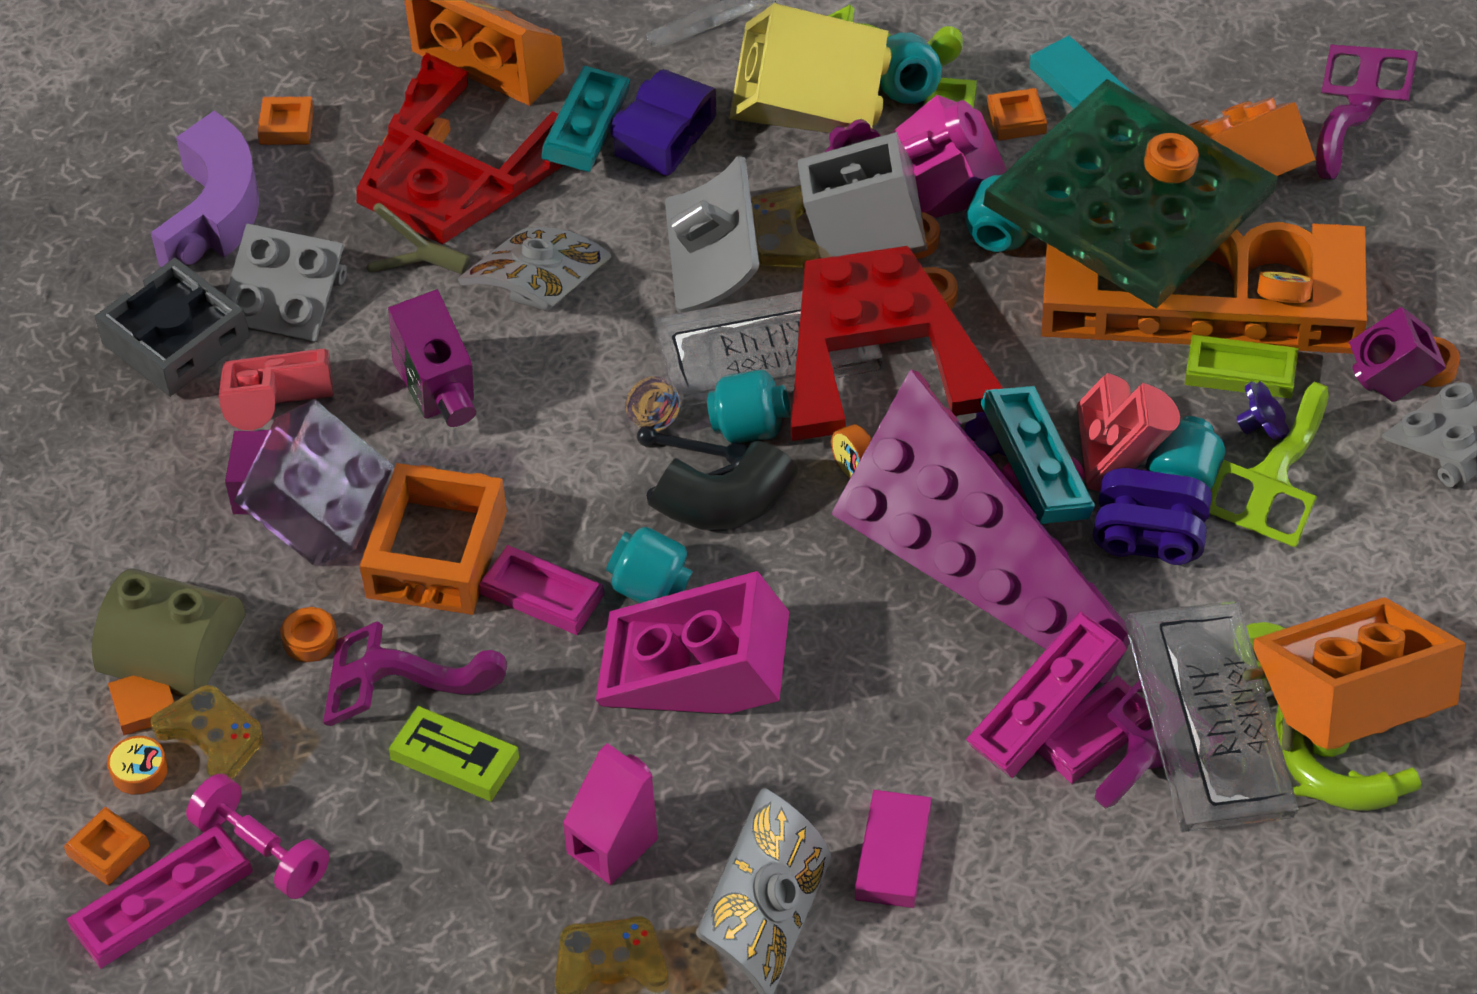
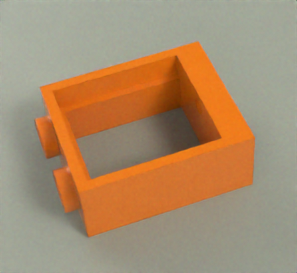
[360,463,507,615]

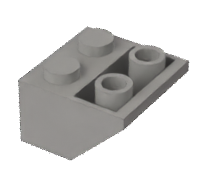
[797,132,927,258]

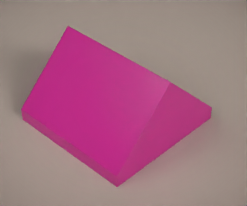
[890,95,1009,218]

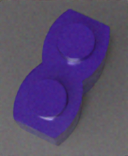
[610,69,717,176]

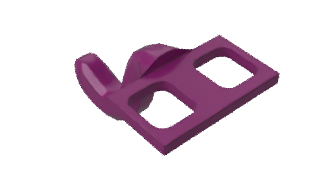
[1316,44,1418,180]
[323,621,507,726]
[1094,675,1220,809]

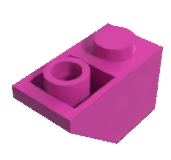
[563,743,658,886]

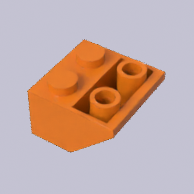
[1179,97,1316,199]

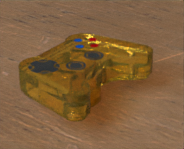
[751,186,819,268]
[150,685,264,780]
[555,916,669,994]

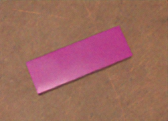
[966,611,1127,778]
[67,823,253,969]

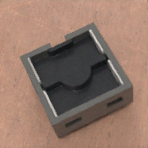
[95,258,250,397]

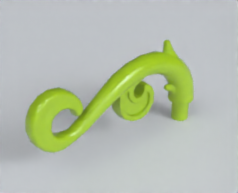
[1227,622,1421,811]

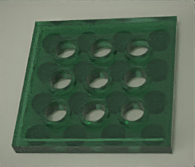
[983,79,1278,309]

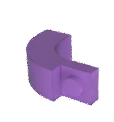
[151,111,259,267]

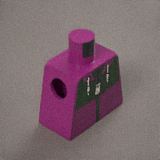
[388,289,476,427]

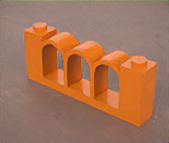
[1041,212,1367,354]

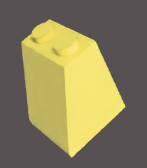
[729,3,891,133]

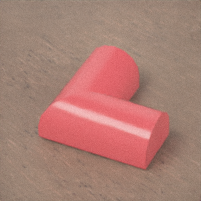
[219,348,334,430]
[1077,373,1180,492]

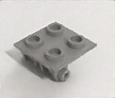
[225,223,347,342]
[1382,381,1477,487]

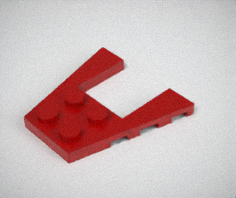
[356,53,565,245]
[791,245,1003,441]

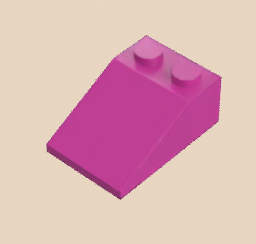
[596,571,789,714]

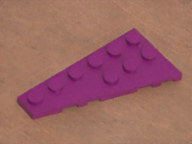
[831,369,1135,684]

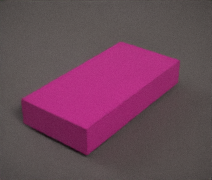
[479,545,605,635]
[1036,675,1158,784]
[855,789,932,908]

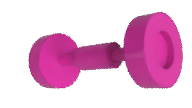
[868,100,984,160]
[186,773,329,899]

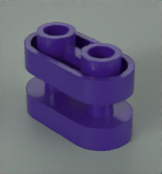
[1093,468,1212,565]

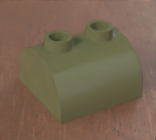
[92,568,246,700]

